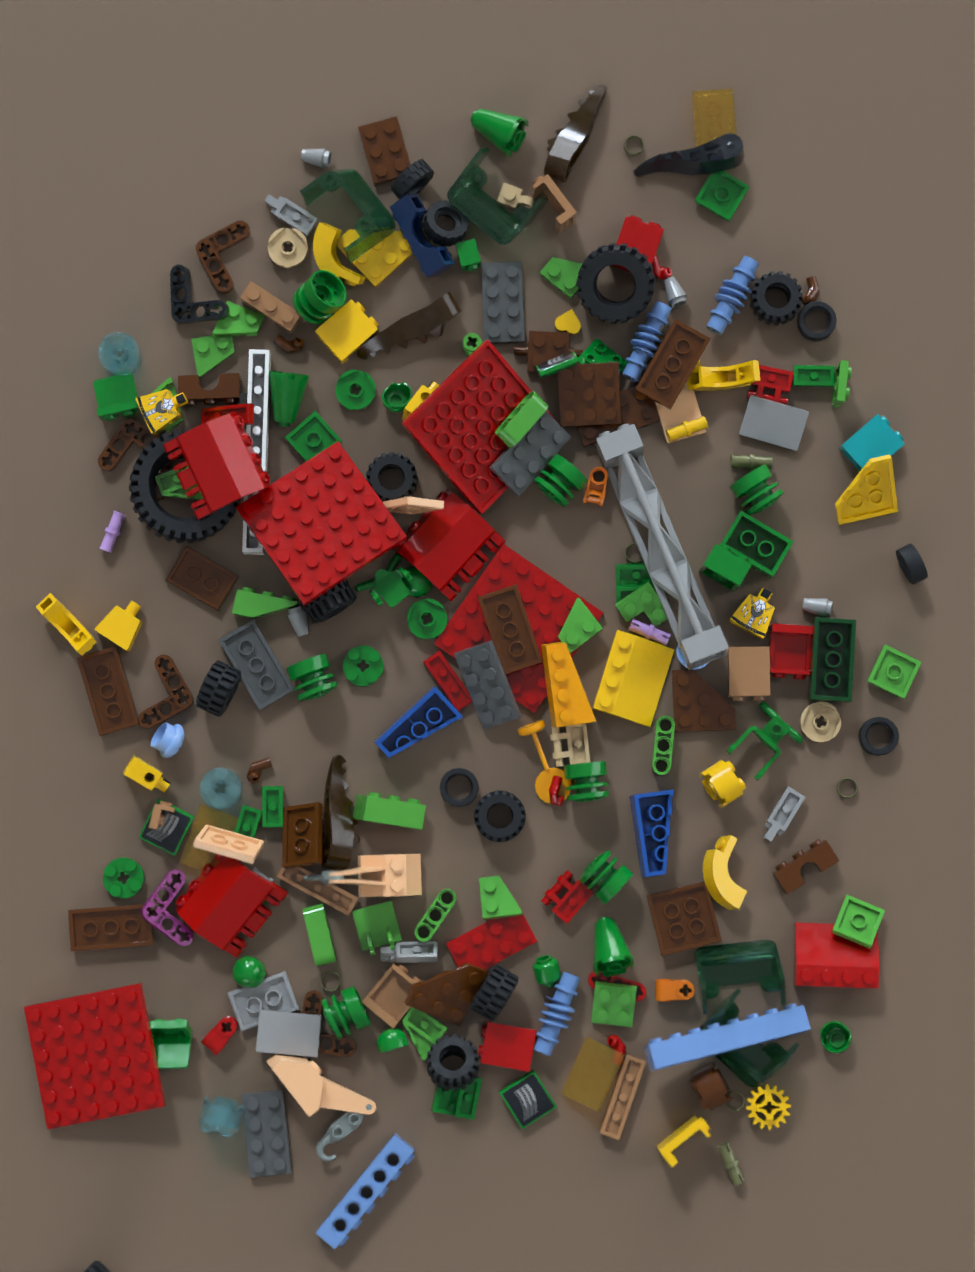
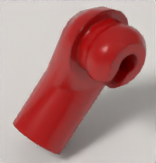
[652,255,672,280]
[549,776,564,807]
[607,1035,626,1065]

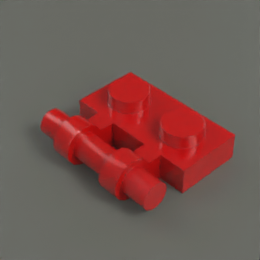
[747,365,794,405]
[541,870,594,924]

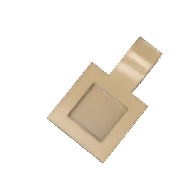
[497,183,534,210]

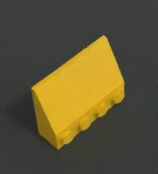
[592,630,674,727]

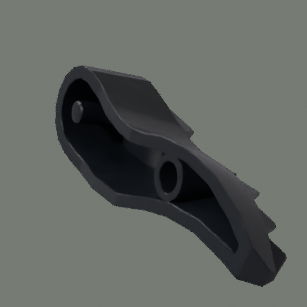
[633,133,745,177]

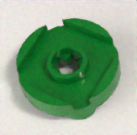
[335,370,376,411]
[407,598,447,640]
[343,645,384,687]
[103,857,145,899]

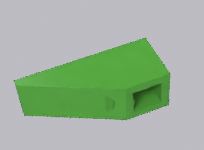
[232,587,299,619]

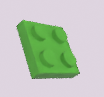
[831,360,852,408]
[866,644,922,699]
[831,895,885,949]
[591,981,637,1027]

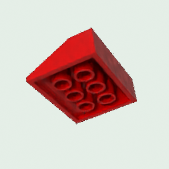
[793,922,879,989]

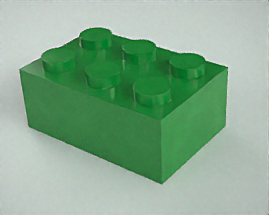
[721,511,794,579]
[698,543,752,592]

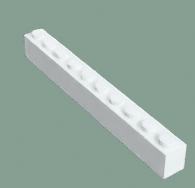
[242,349,271,555]

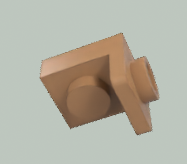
[149,801,176,830]

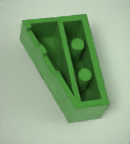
[353,792,426,830]

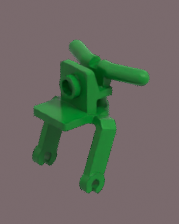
[355,553,414,608]
[726,702,803,781]

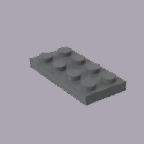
[481,262,525,344]
[489,411,571,496]
[219,619,294,710]
[454,640,522,729]
[242,1089,292,1178]

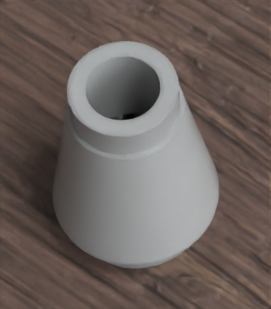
[301,149,332,169]
[664,277,687,308]
[802,598,833,618]
[287,605,309,637]

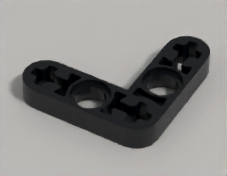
[170,264,229,324]

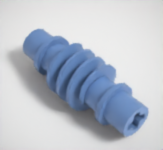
[706,256,759,335]
[622,301,672,382]
[534,971,581,1056]

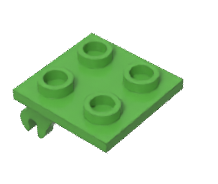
[352,900,402,956]

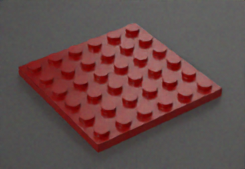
[401,340,560,514]
[236,441,407,606]
[434,544,603,713]
[24,983,166,1129]

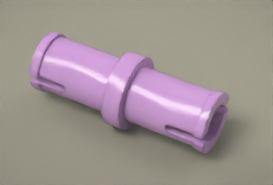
[100,511,126,553]
[628,618,671,646]

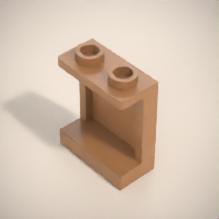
[531,174,577,234]
[727,647,770,701]
[362,963,421,1028]

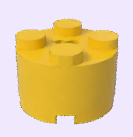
[699,760,746,808]

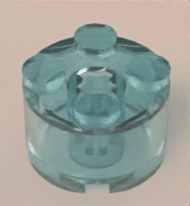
[98,332,142,376]
[200,768,243,809]
[198,1096,244,1137]

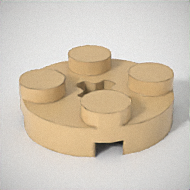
[268,228,309,269]
[800,701,841,743]

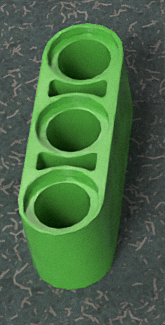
[495,391,548,448]
[651,716,675,775]
[415,889,456,942]
[303,903,336,967]

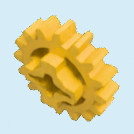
[745,1084,791,1130]

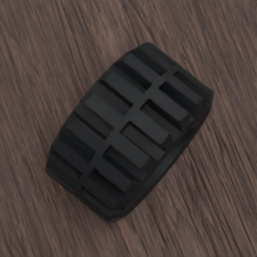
[750,271,803,326]
[366,452,418,502]
[300,579,357,623]
[196,660,241,717]
[474,790,526,842]
[470,964,519,1021]
[427,1034,479,1092]

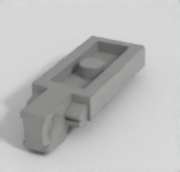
[264,194,319,237]
[763,786,805,842]
[380,941,438,963]

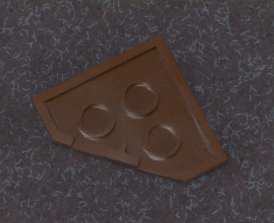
[672,670,736,732]
[405,962,487,1026]

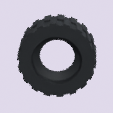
[390,159,434,199]
[422,200,469,247]

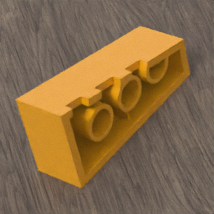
[541,642,596,728]

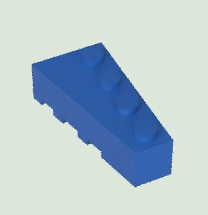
[374,686,463,758]
[629,789,674,877]

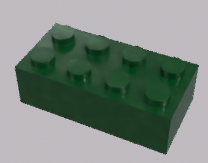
[808,617,856,703]

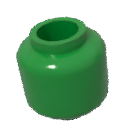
[532,955,562,987]

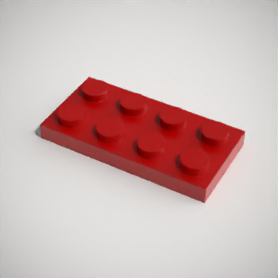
[446,915,538,969]

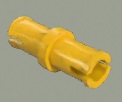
[666,416,708,442]

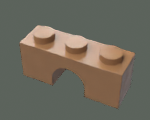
[240,281,303,335]

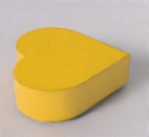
[555,309,581,335]

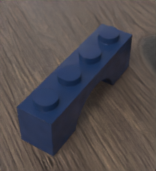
[390,194,455,277]

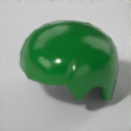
[381,382,413,413]
[401,566,432,598]
[232,956,266,988]
[819,1021,852,1054]
[376,1029,409,1053]

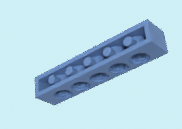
[316,1133,415,1249]

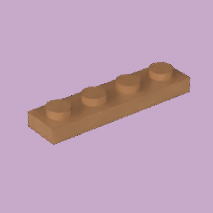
[277,867,359,916]
[599,1054,646,1140]

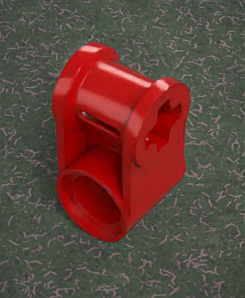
[201,1016,238,1056]

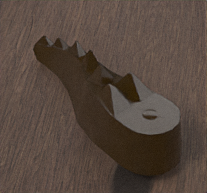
[544,85,607,183]
[357,292,461,360]
[321,755,360,870]

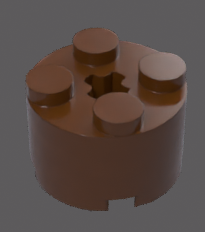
[689,1062,733,1111]

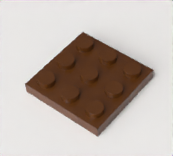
[558,362,622,426]
[646,881,722,956]

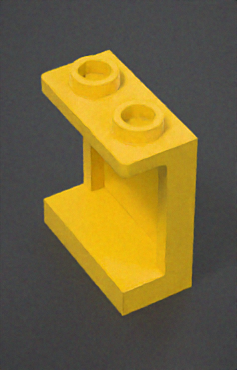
[315,299,379,364]
[656,1115,711,1167]

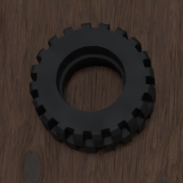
[576,243,655,324]

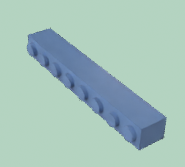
[644,1003,811,1071]

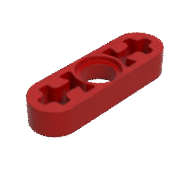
[588,971,646,1001]

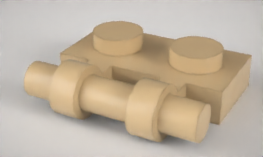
[550,723,590,767]

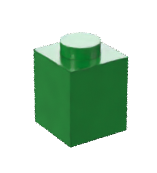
[455,239,481,272]

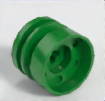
[293,270,347,324]
[533,454,588,508]
[729,464,784,515]
[286,653,338,701]
[563,761,610,802]
[579,850,633,905]
[321,985,371,1039]

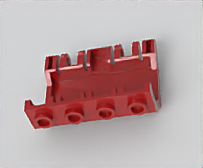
[163,413,271,520]
[393,489,506,601]
[176,853,288,957]

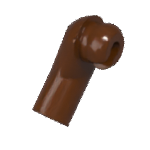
[801,276,820,305]
[273,335,304,353]
[247,757,272,784]

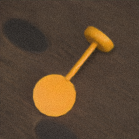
[517,720,571,804]

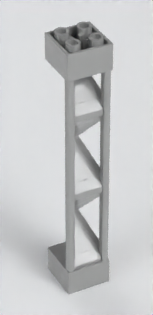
[596,424,729,670]

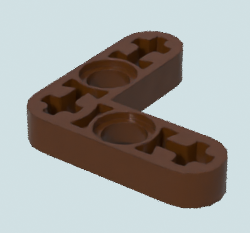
[196,220,250,294]
[98,419,160,471]
[138,655,194,729]
[302,990,357,1057]

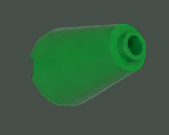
[470,108,528,157]
[269,371,309,427]
[593,916,635,977]

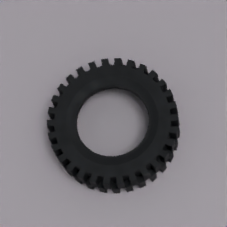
[129,429,241,543]

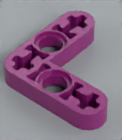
[141,870,193,946]

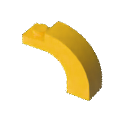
[313,222,366,286]
[687,360,760,391]
[36,593,97,656]
[703,835,747,910]

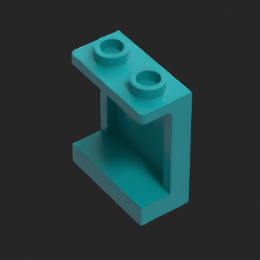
[839,414,905,472]

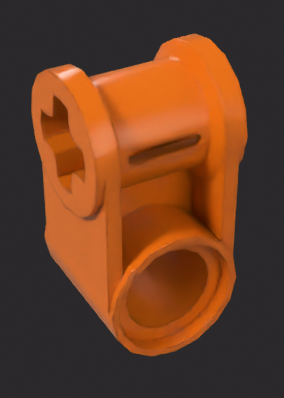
[583,467,608,507]
[655,979,695,1001]

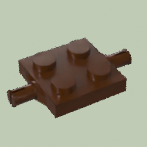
[514,331,583,373]

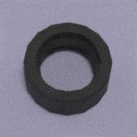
[797,301,837,342]
[896,544,928,585]
[858,717,899,756]
[440,768,479,807]

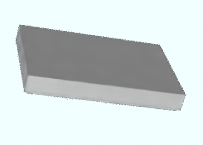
[739,395,809,451]
[227,971,300,1032]
[256,1010,322,1057]

